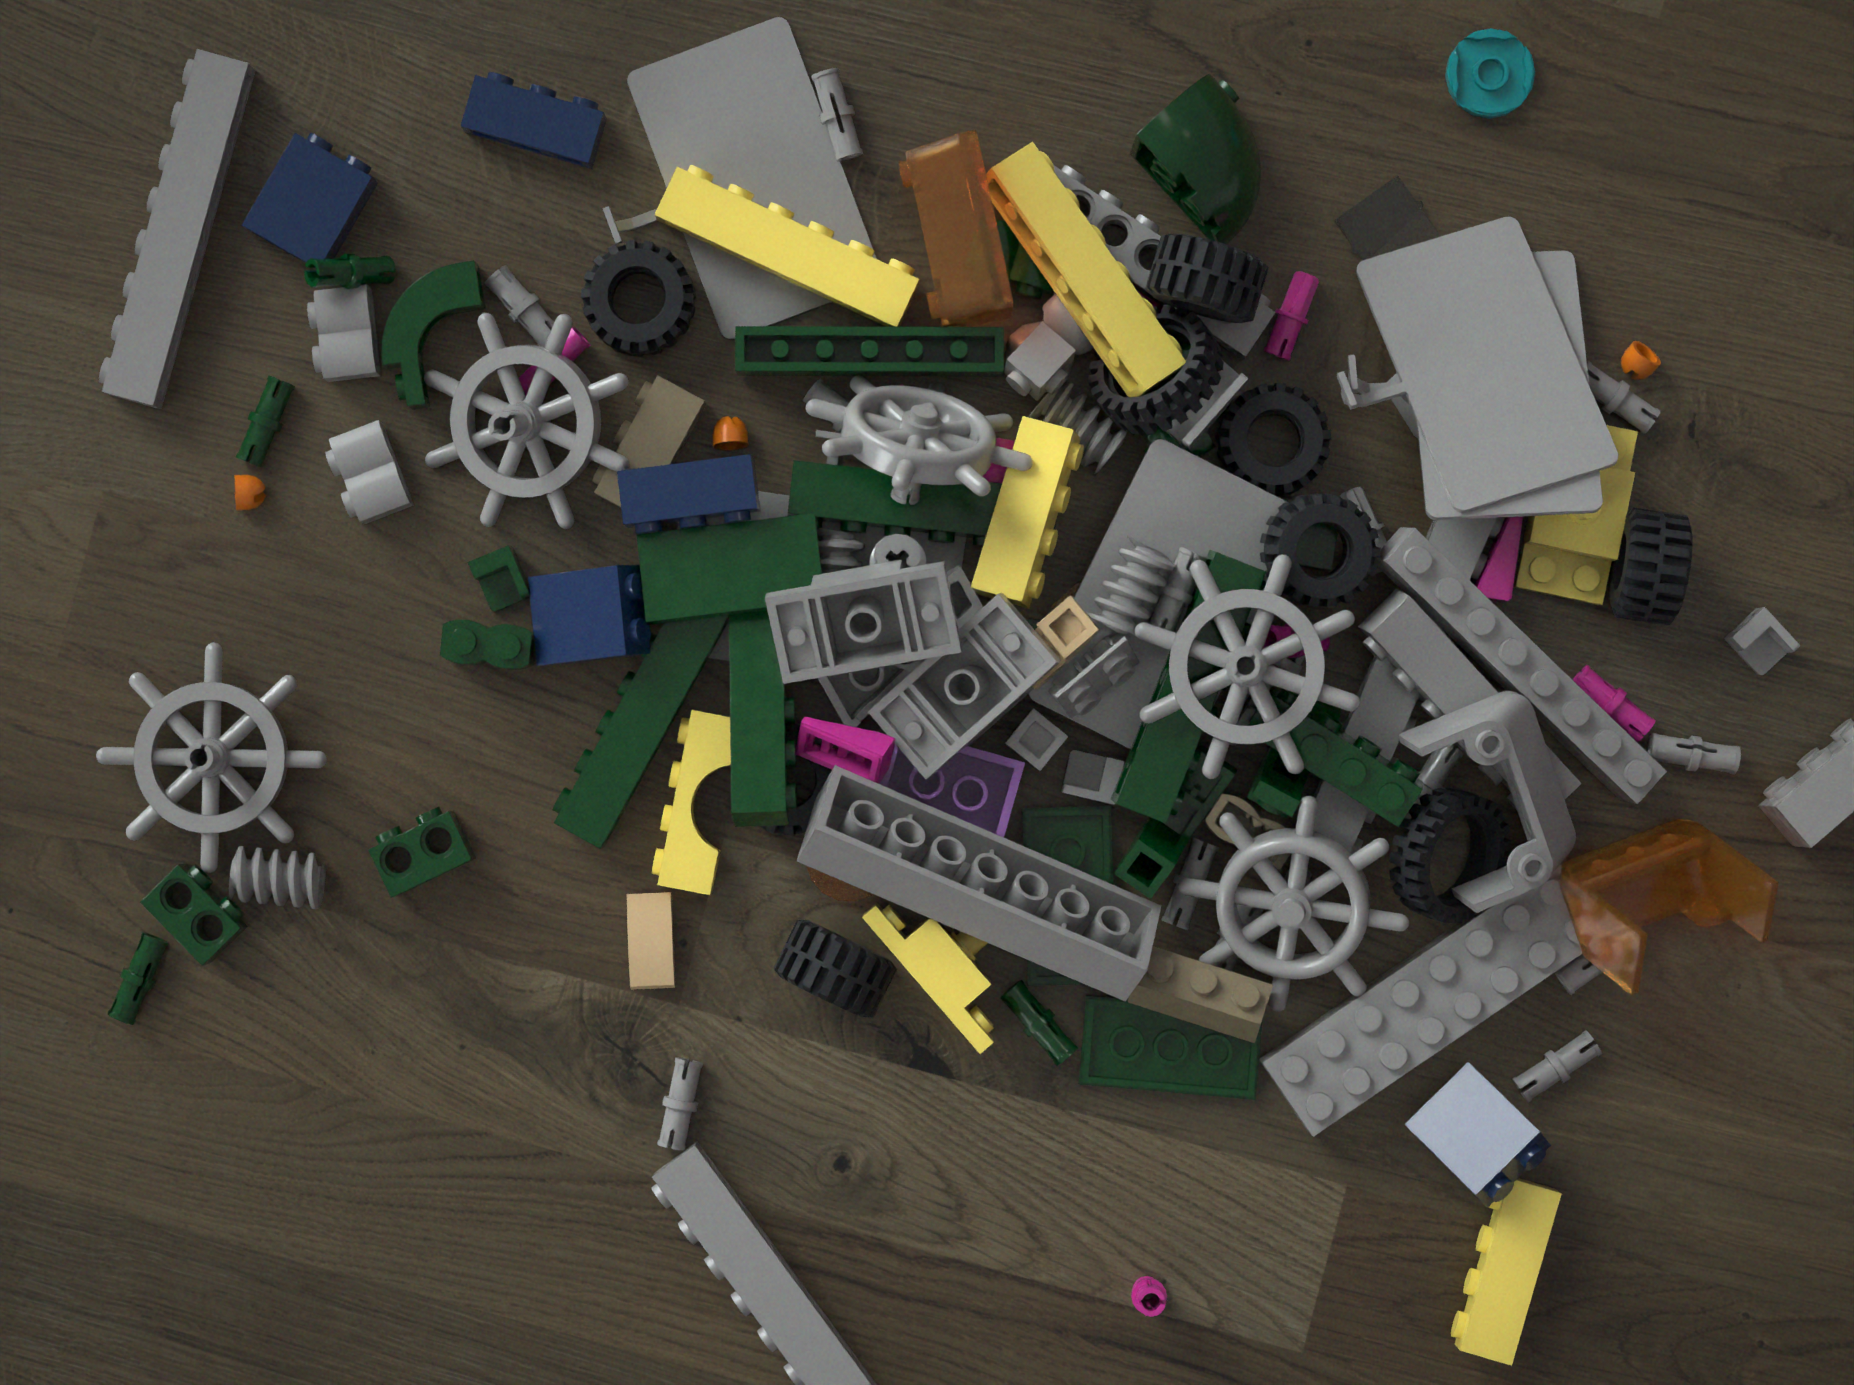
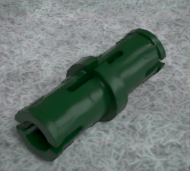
[304,253,396,289]
[235,375,295,468]
[107,932,169,1025]
[1000,980,1078,1066]

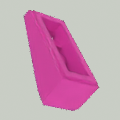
[1475,516,1523,603]
[796,717,896,784]

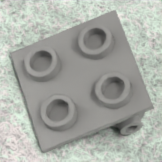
[1048,633,1139,719]

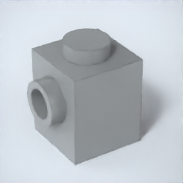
[1004,321,1076,401]

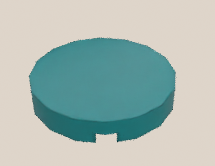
[1445,28,1535,119]

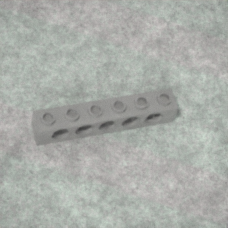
[1053,165,1275,361]

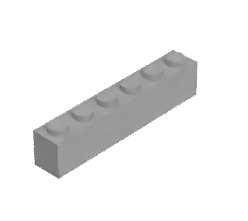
[1358,589,1582,810]

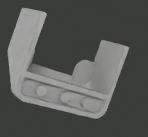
[1398,691,1576,913]

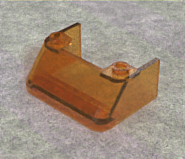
[898,129,1013,327]
[1559,819,1779,995]

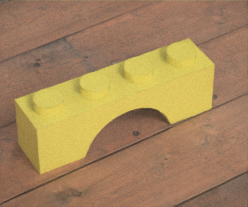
[652,710,731,895]

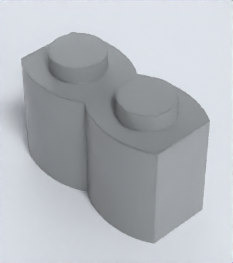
[307,284,381,382]
[325,420,414,524]

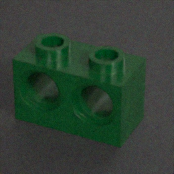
[368,807,476,898]
[140,864,248,966]

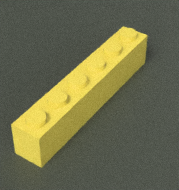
[978,142,1186,397]
[654,165,920,327]

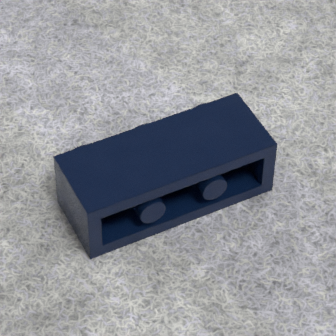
[461,72,607,169]
[617,454,761,535]

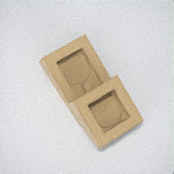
[1032,595,1100,689]
[627,892,675,990]

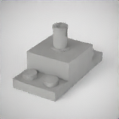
[765,560,962,684]
[868,593,1061,780]

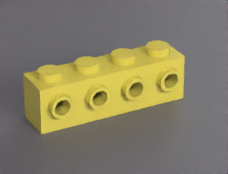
[971,416,1084,609]
[1451,1178,1562,1366]

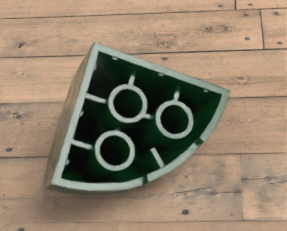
[1130,74,1261,244]

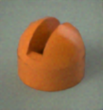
[1621,341,1661,380]
[713,416,749,450]
[234,475,266,510]

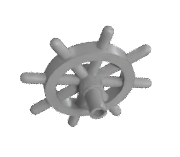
[424,313,629,529]
[806,375,1033,505]
[1135,554,1360,779]
[96,642,327,873]
[1178,795,1409,1012]

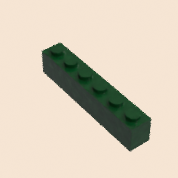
[735,326,1004,377]
[788,460,1056,547]
[1111,550,1266,823]
[729,610,797,827]
[552,615,729,849]

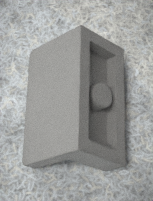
[1166,360,1249,451]

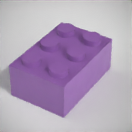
[879,744,1025,838]

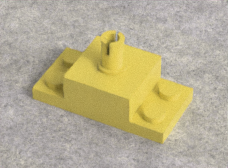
[1513,425,1638,605]
[862,903,994,1054]

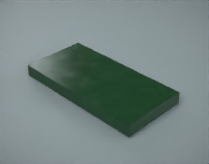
[637,513,822,625]
[1022,806,1113,986]
[1078,995,1263,1100]

